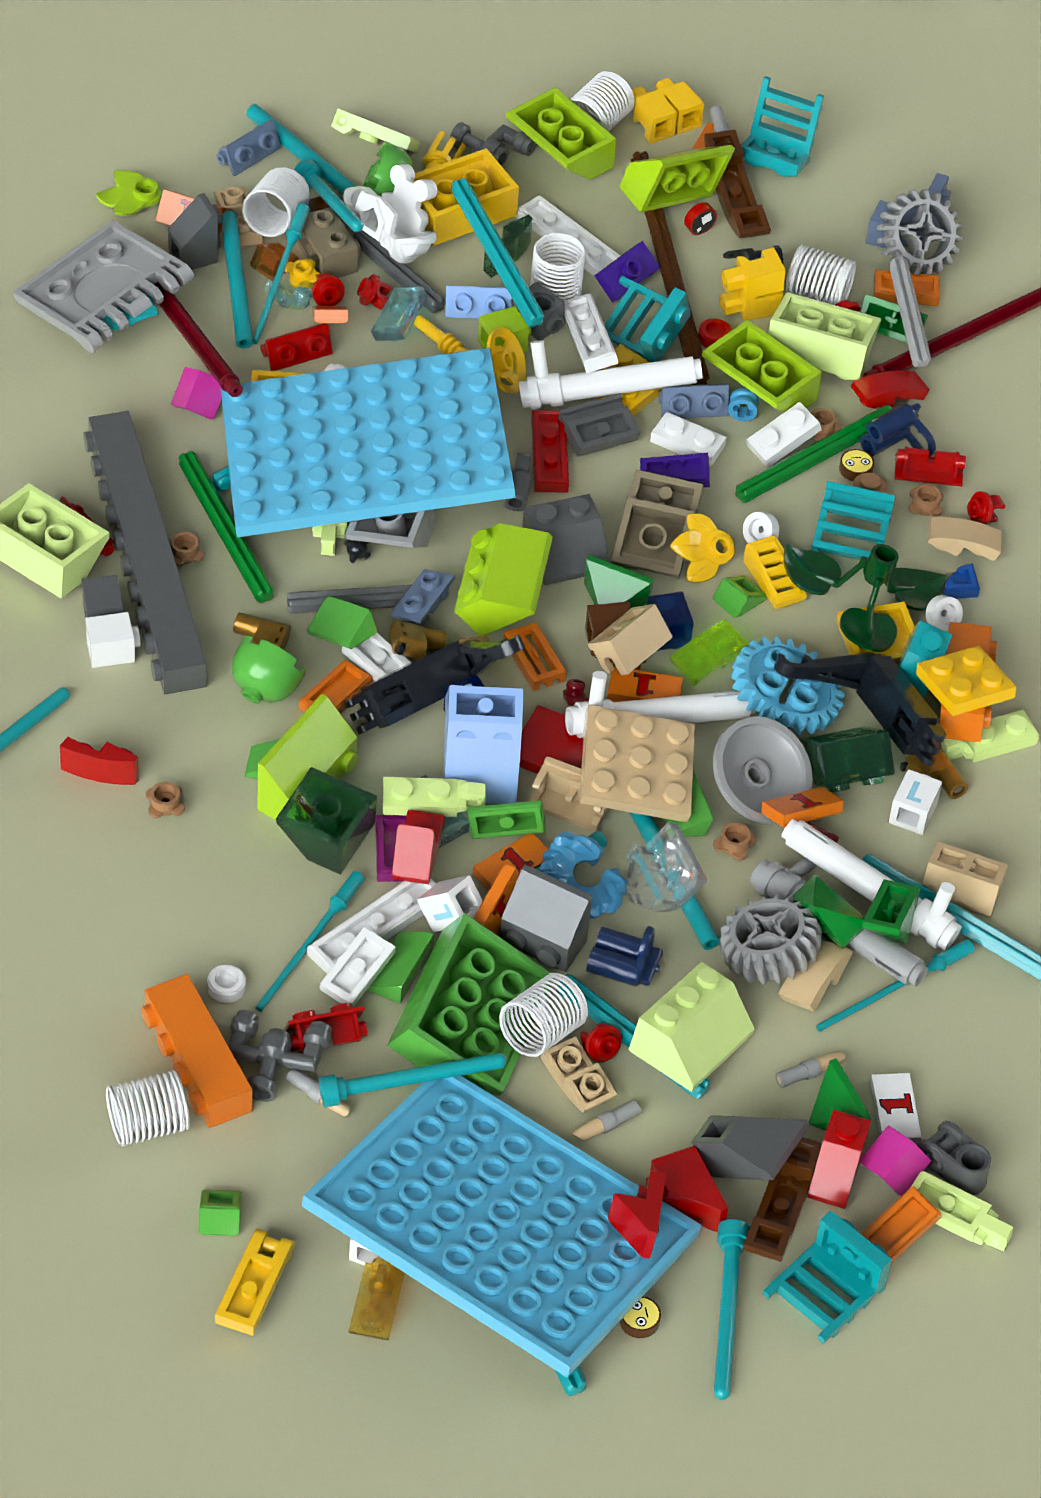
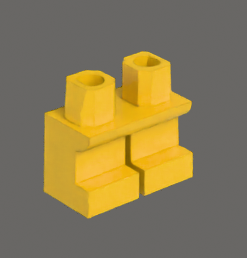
[632,77,704,144]
[719,247,786,321]

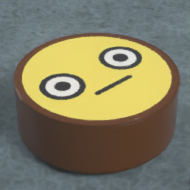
[839,449,874,481]
[620,1296,661,1338]

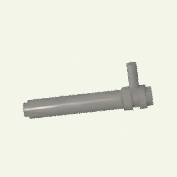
[750,857,928,987]

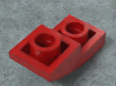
[851,370,930,409]
[60,736,139,785]

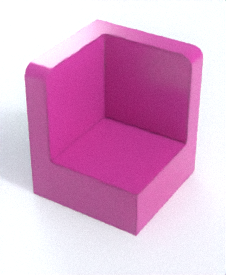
[171,367,222,419]
[860,1125,931,1196]

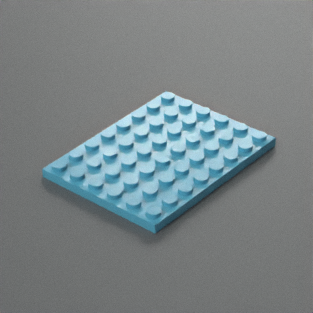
[220,348,516,537]
[302,1076,702,1378]

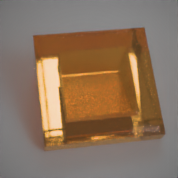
[250,243,301,280]

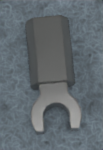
[504,453,531,511]

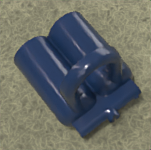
[860,403,936,457]
[586,926,663,986]

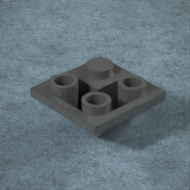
[691,1115,810,1180]

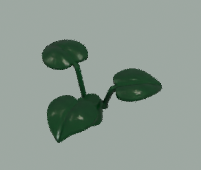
[784,544,946,652]

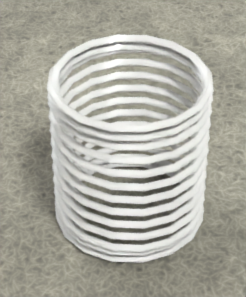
[570,71,635,132]
[242,167,310,237]
[530,233,586,301]
[785,244,856,305]
[499,973,588,1057]
[106,1069,190,1147]

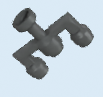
[450,122,537,166]
[228,1010,332,1102]

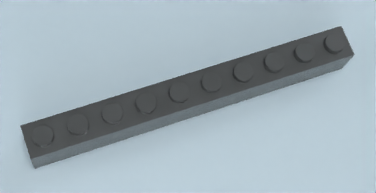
[83,411,207,695]

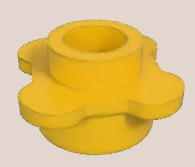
[284,259,320,290]

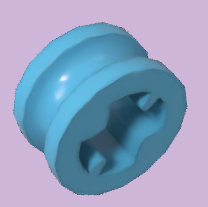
[728,388,759,422]

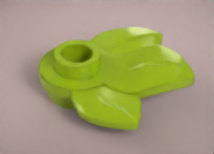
[96,170,162,216]

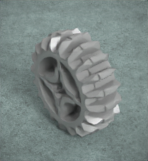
[876,189,964,275]
[720,893,822,986]

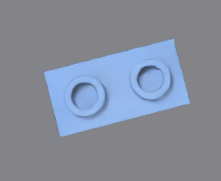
[445,285,512,319]

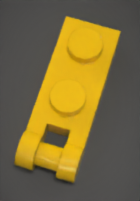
[215,1228,295,1336]

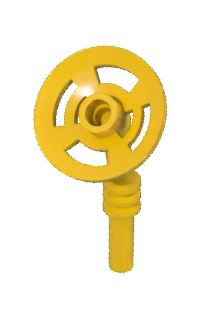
[413,315,526,394]

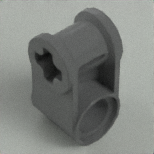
[917,1120,991,1195]

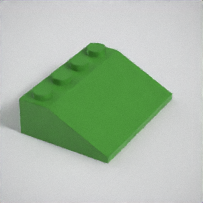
[387,913,553,1096]

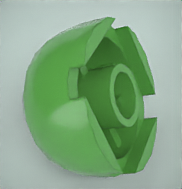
[363,141,414,196]
[232,636,306,704]

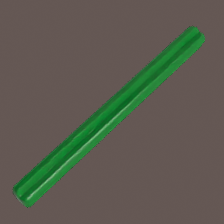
[735,405,892,503]
[179,451,274,603]

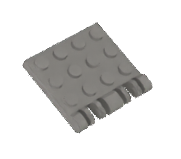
[13,220,194,353]

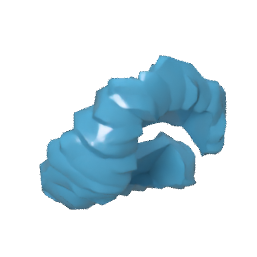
[540,832,629,918]

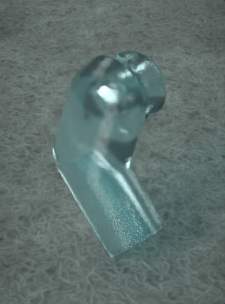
[264,279,312,310]

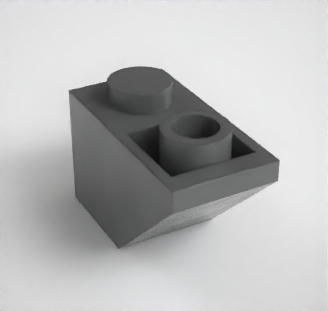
[168,193,221,270]

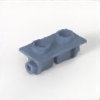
[216,119,281,176]
[658,384,729,418]
[390,569,455,626]

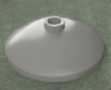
[713,717,813,824]

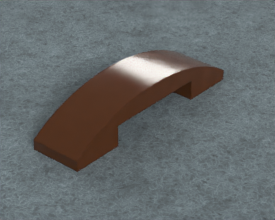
[704,130,771,238]
[743,1137,822,1262]

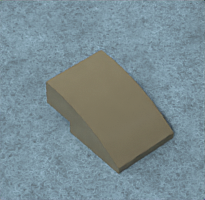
[611,470,703,578]

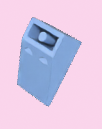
[443,685,523,805]

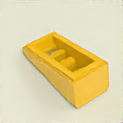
[743,535,807,610]

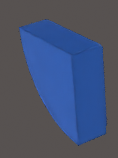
[944,563,980,599]

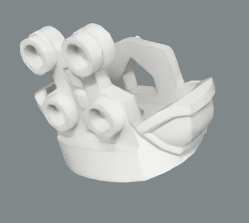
[343,164,437,264]

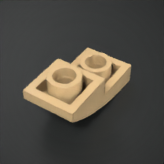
[214,186,263,247]
[927,517,1002,561]
[778,940,853,1012]
[540,1036,617,1113]

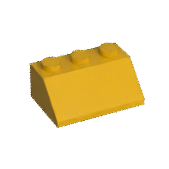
[413,148,519,246]

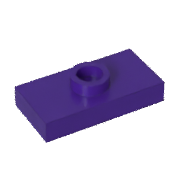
[594,241,661,303]
[640,452,710,488]

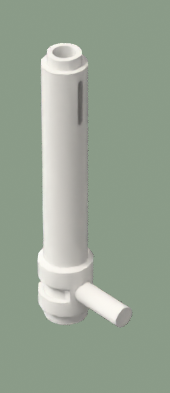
[519,340,703,410]
[565,671,757,738]
[781,819,962,950]

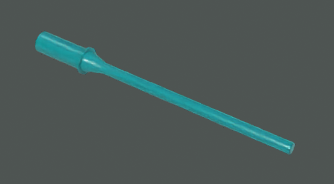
[252,204,310,344]
[255,871,365,1012]
[816,939,975,1032]

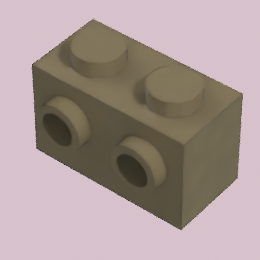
[296,207,361,278]

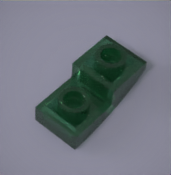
[483,214,533,278]

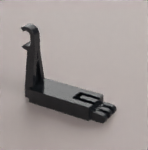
[343,635,526,734]
[774,653,946,766]

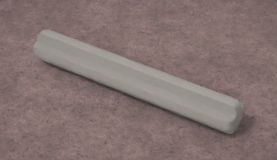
[889,257,931,368]

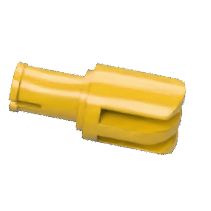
[423,131,466,170]

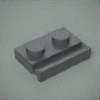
[558,394,641,457]

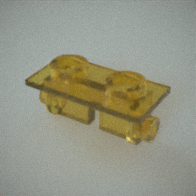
[348,1256,405,1341]

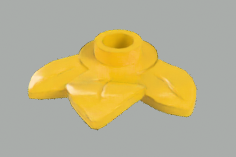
[670,514,735,583]

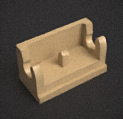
[587,604,673,675]
[530,756,609,832]
[922,841,1008,917]

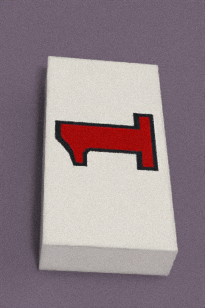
[870,1073,922,1145]

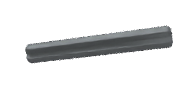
[352,230,444,313]
[287,584,412,613]

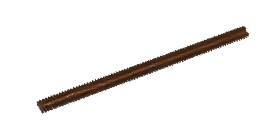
[630,151,710,385]

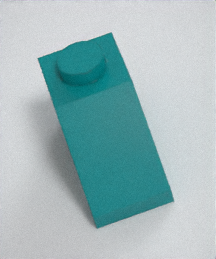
[897,620,952,698]

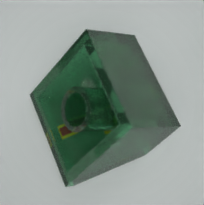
[799,726,895,792]
[276,767,377,875]

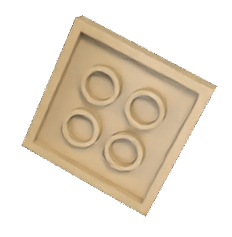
[580,705,695,823]

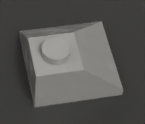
[345,509,436,548]

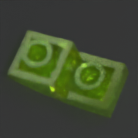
[670,619,749,686]

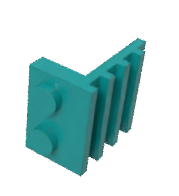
[741,76,824,177]
[604,276,691,362]
[811,481,895,560]
[762,1210,892,1344]

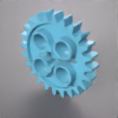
[730,636,845,735]

